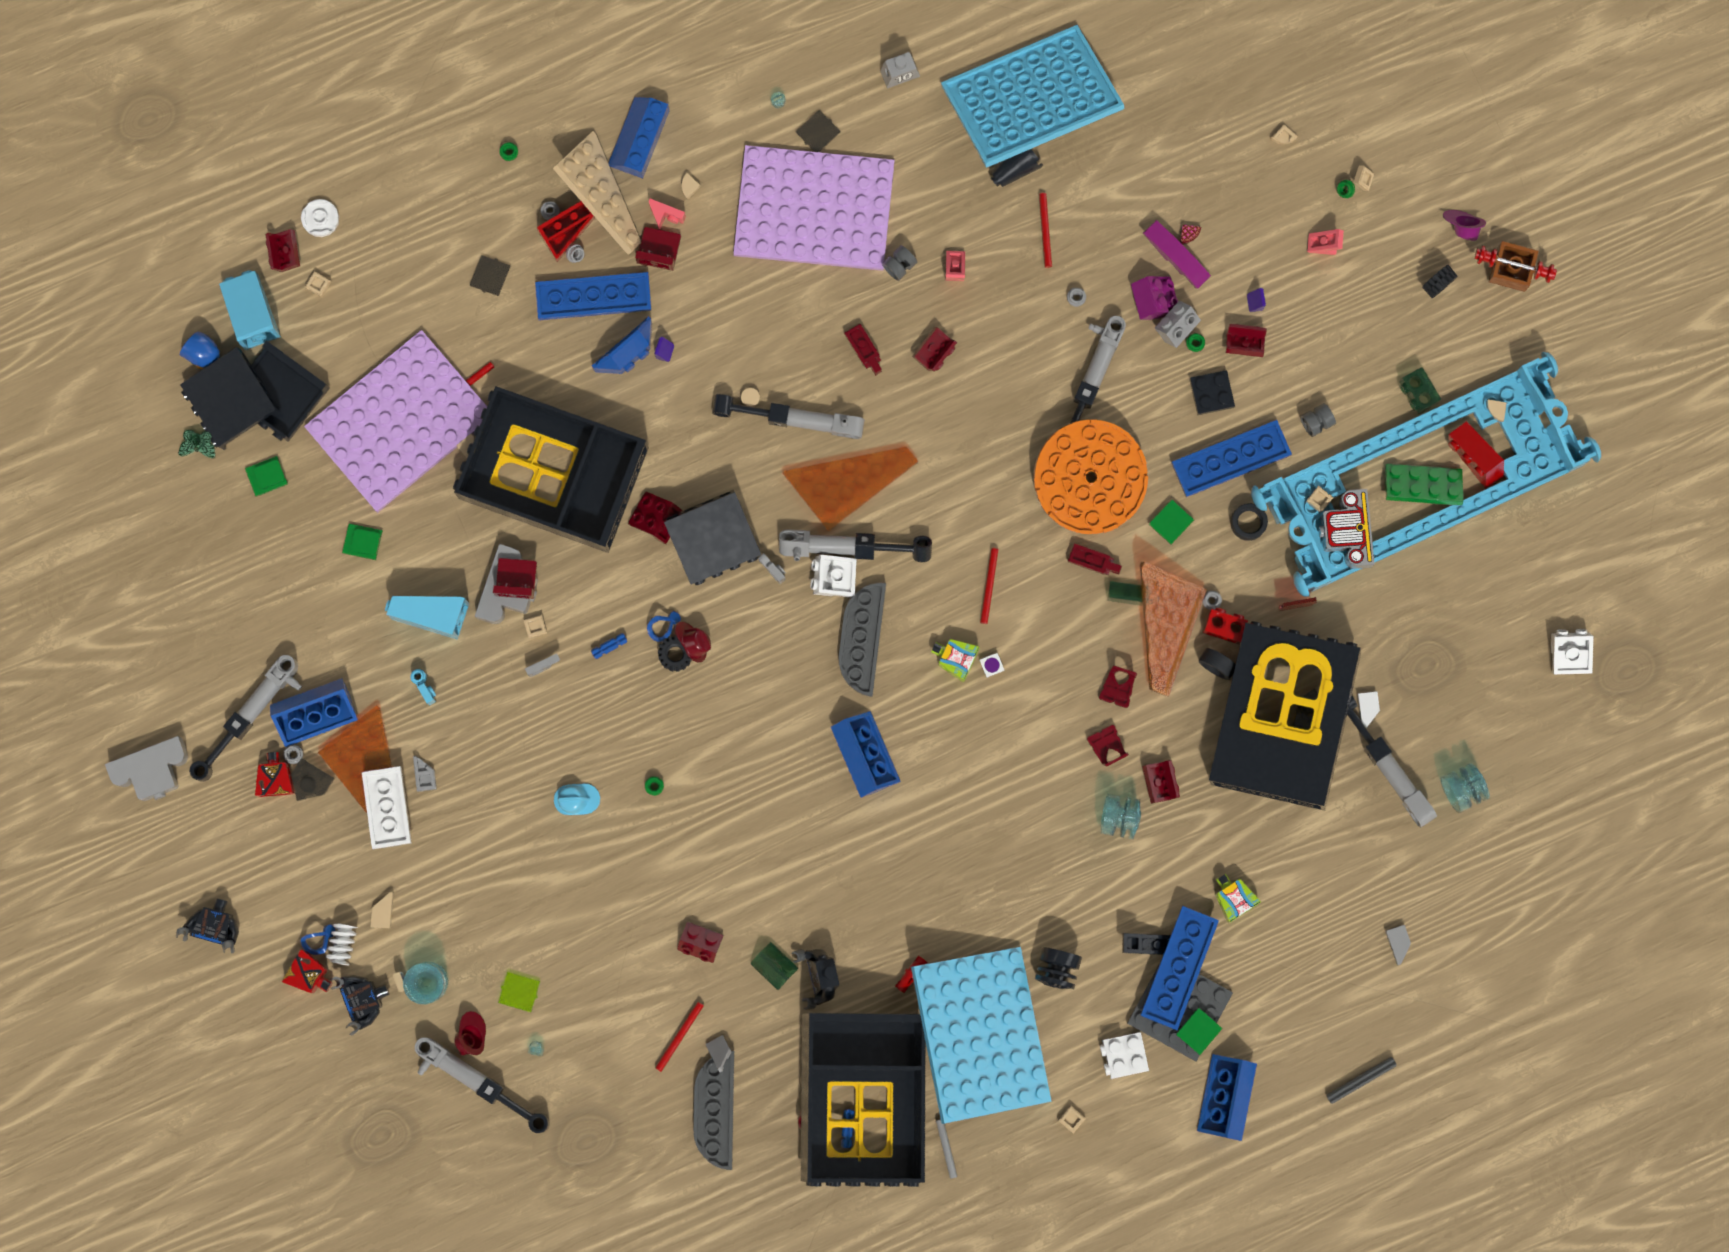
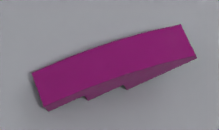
[1143,220,1211,289]

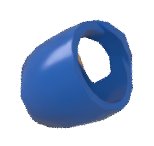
[179,331,220,369]

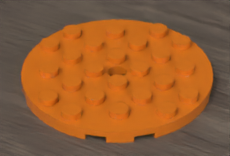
[1034,419,1148,534]

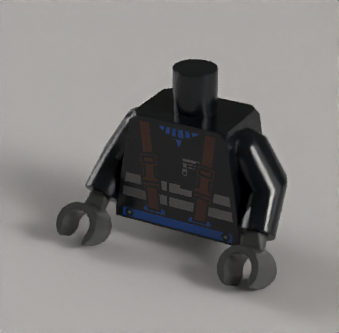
[176,898,239,954]
[791,949,839,1010]
[329,975,390,1036]

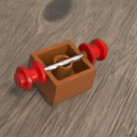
[1474,241,1557,292]

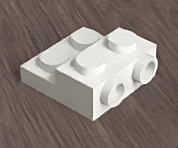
[810,555,857,597]
[1551,629,1593,674]
[1100,1032,1149,1079]

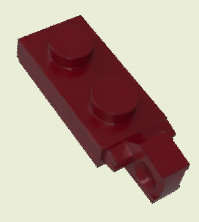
[844,324,882,376]
[1068,543,1122,575]

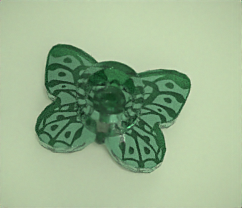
[178,430,216,459]

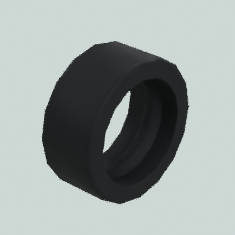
[1230,503,1268,541]
[1198,648,1236,680]

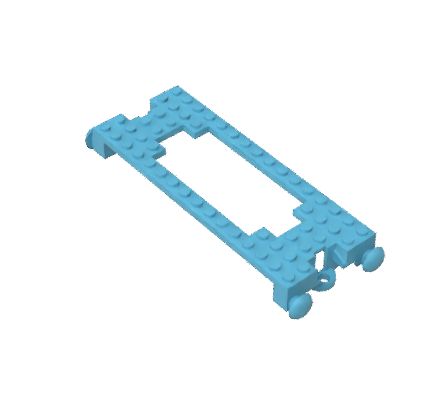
[1251,352,1601,597]

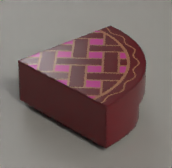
[1180,225,1201,245]

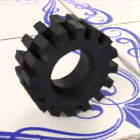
[1422,265,1458,299]
[658,636,692,672]

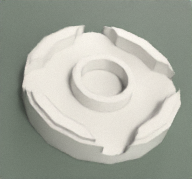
[301,199,339,237]

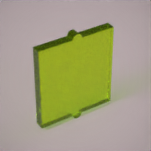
[498,972,540,1012]

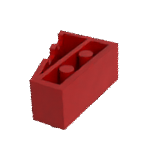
[537,201,595,262]
[1448,421,1504,489]

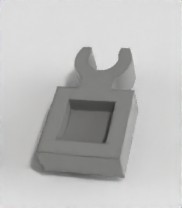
[758,553,786,584]

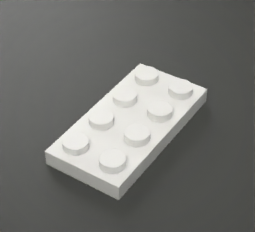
[362,766,412,850]

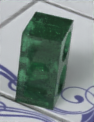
[1399,367,1441,414]

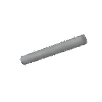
[936,1119,958,1179]

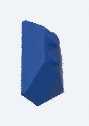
[591,316,652,374]

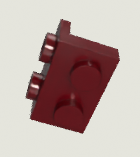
[265,229,300,272]
[1225,324,1267,357]
[912,327,957,372]
[1142,760,1180,804]
[677,922,724,963]

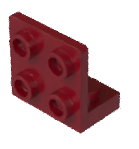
[635,227,681,271]
[628,491,683,544]
[493,558,537,599]

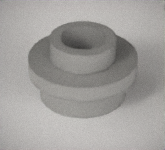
[541,202,560,220]
[566,244,584,263]
[1067,288,1086,307]
[1202,591,1222,610]
[284,745,303,764]

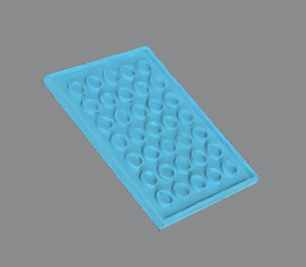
[941,25,1124,168]
[911,947,1052,1124]

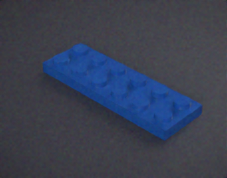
[535,272,652,320]
[1171,420,1292,498]
[1140,906,1219,1030]

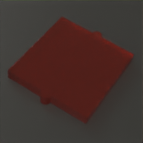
[1279,597,1317,611]

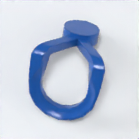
[647,611,681,642]
[300,924,336,955]

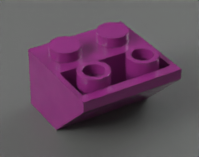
[1131,276,1178,320]

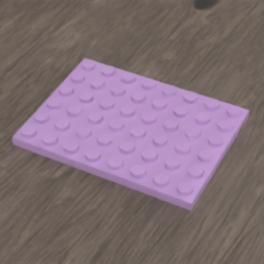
[734,145,895,271]
[304,330,487,513]

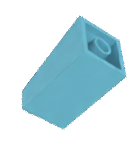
[219,270,281,350]
[385,596,469,640]

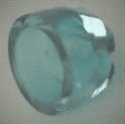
[771,92,786,108]
[527,1041,544,1056]

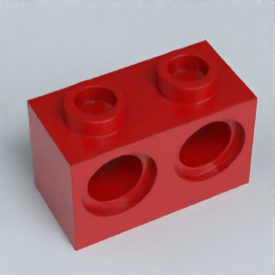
[1203,608,1248,645]

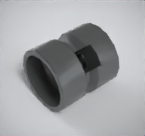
[882,245,917,281]
[1300,403,1336,437]

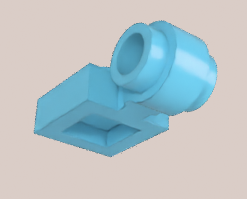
[410,669,436,706]

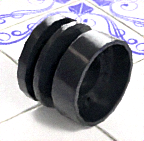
[1035,947,1082,990]

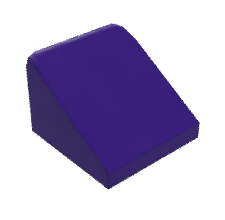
[1247,288,1266,312]
[654,337,674,362]

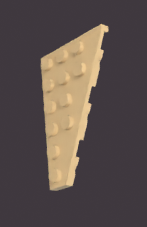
[553,131,641,255]

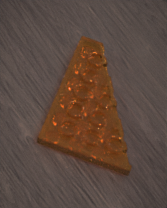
[783,447,918,532]
[1140,561,1207,697]
[318,705,393,813]

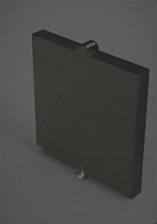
[796,110,841,152]
[470,255,511,296]

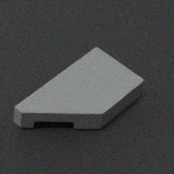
[525,654,560,677]
[413,756,437,792]
[1385,925,1411,965]
[705,1035,731,1072]

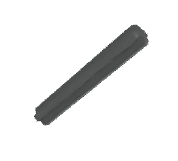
[1326,1057,1397,1104]

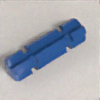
[591,633,627,659]
[841,1109,854,1148]

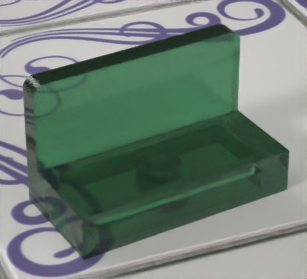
[1107,581,1148,606]
[751,942,799,990]

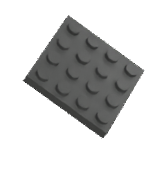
[1127,961,1233,1062]

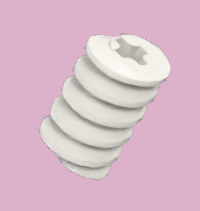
[326,923,358,966]

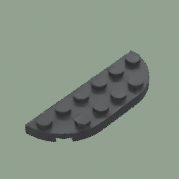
[839,583,886,697]
[693,1051,735,1170]

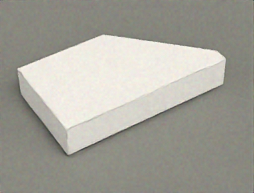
[1357,692,1380,728]

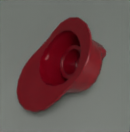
[675,622,711,663]
[454,1011,486,1055]

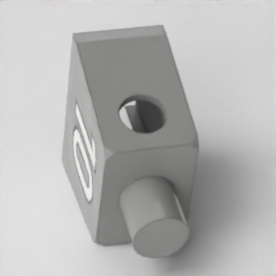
[880,52,920,89]

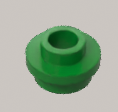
[499,142,519,161]
[1337,180,1355,199]
[1186,333,1205,352]
[645,776,664,796]

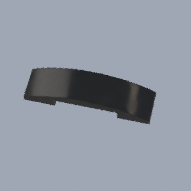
[1122,933,1171,955]

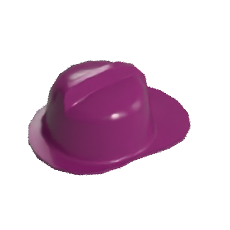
[1443,210,1486,241]

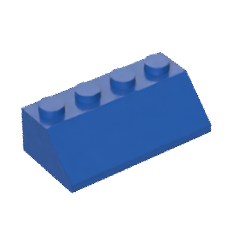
[608,97,670,179]
[270,678,358,747]
[831,711,901,798]
[1197,1054,1257,1141]

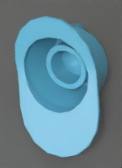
[554,784,600,815]

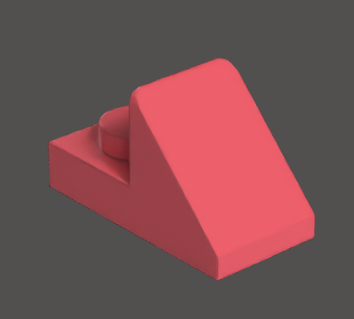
[649,199,686,230]
[1307,229,1344,255]
[945,251,965,281]

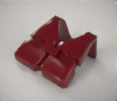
[1099,665,1137,708]
[1087,725,1129,767]

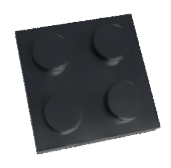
[1189,370,1235,416]

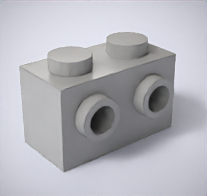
[1155,301,1201,348]

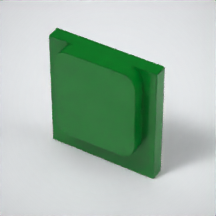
[245,456,288,497]
[1148,500,1194,545]
[342,524,383,560]
[1176,1008,1223,1055]

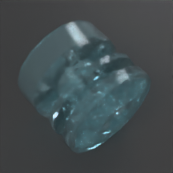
[1441,763,1490,813]
[1100,794,1141,839]
[403,962,449,1004]

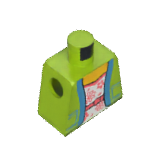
[931,639,980,682]
[1215,874,1261,923]

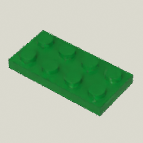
[1385,464,1463,506]

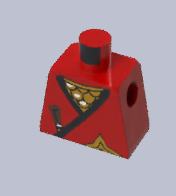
[255,752,296,797]
[282,949,333,994]

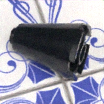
[990,149,1043,187]

